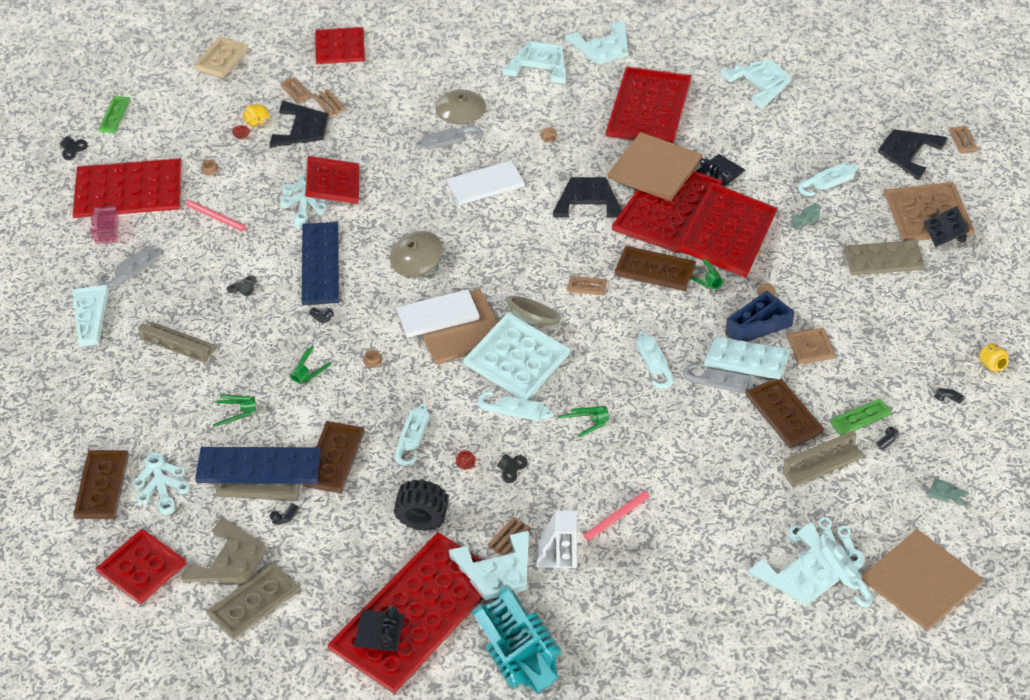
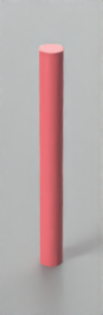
[186,200,246,231]
[583,491,649,541]

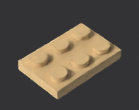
[194,36,249,78]

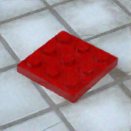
[315,27,365,65]
[305,156,359,204]
[96,528,186,605]

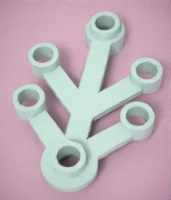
[280,175,326,228]
[133,452,190,515]
[788,517,865,569]

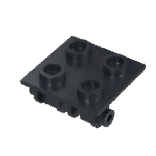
[696,154,745,187]
[924,206,970,248]
[354,605,405,652]

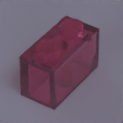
[90,206,119,244]

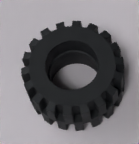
[393,479,449,531]

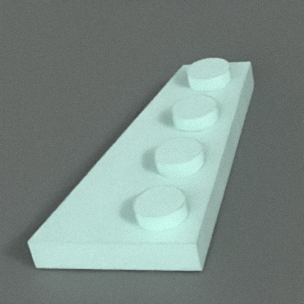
[72,285,109,347]

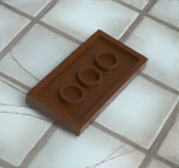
[615,246,696,291]
[746,379,824,448]
[303,421,365,494]
[73,450,129,519]

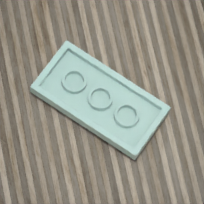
[705,337,790,379]

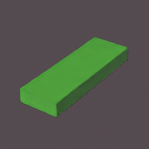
[99,96,130,134]
[830,399,891,436]

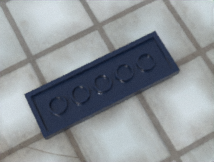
[302,222,339,305]
[195,447,321,484]

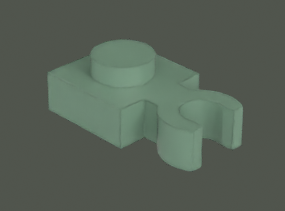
[791,203,821,230]
[928,478,968,505]

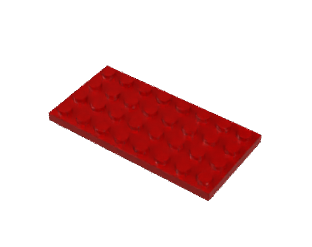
[327,532,484,694]

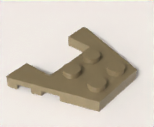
[181,517,267,584]

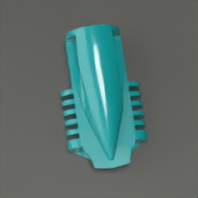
[472,585,562,693]

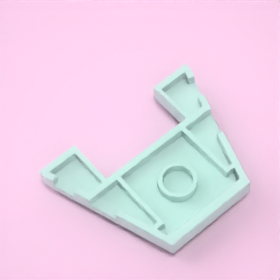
[565,21,628,64]
[502,41,566,84]
[721,59,791,109]
[748,522,839,605]
[449,531,529,600]

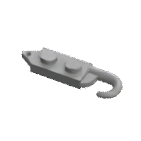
[415,126,482,150]
[98,247,161,288]
[683,364,758,394]

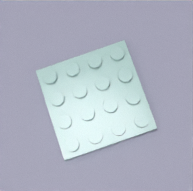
[463,312,571,400]

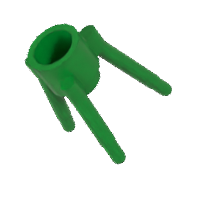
[691,259,724,290]
[289,345,331,384]
[213,394,256,427]
[559,406,609,437]

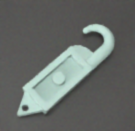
[798,163,859,196]
[636,331,674,389]
[477,392,554,421]
[394,403,430,466]
[820,534,873,608]

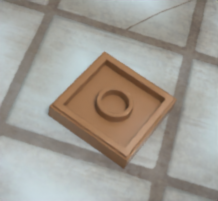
[787,328,835,365]

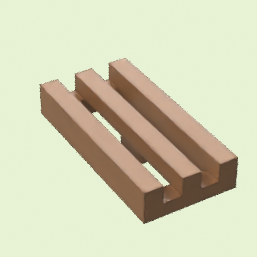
[280,77,312,104]
[313,89,345,117]
[949,126,978,154]
[567,276,607,296]
[488,517,530,556]

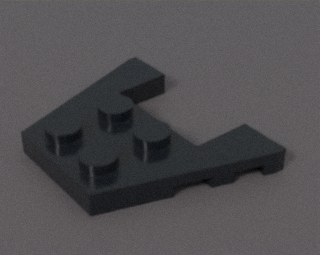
[269,100,329,148]
[878,129,948,181]
[553,177,622,218]

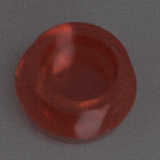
[232,125,250,139]
[456,450,476,470]

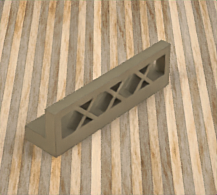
[138,322,217,363]
[783,430,863,487]

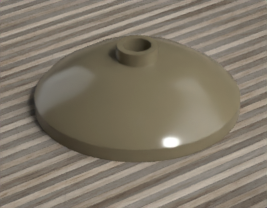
[435,89,486,124]
[390,231,443,277]
[507,295,561,327]

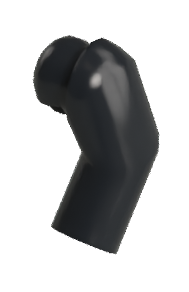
[309,307,334,323]
[934,388,965,404]
[269,503,299,525]

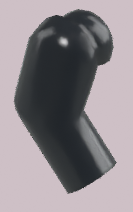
[876,426,899,451]

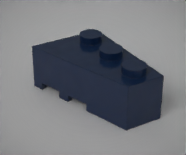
[725,290,794,342]

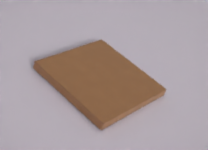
[608,132,703,201]
[884,182,974,241]
[420,288,498,365]
[861,529,983,631]

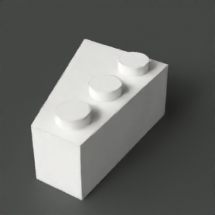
[535,510,577,568]

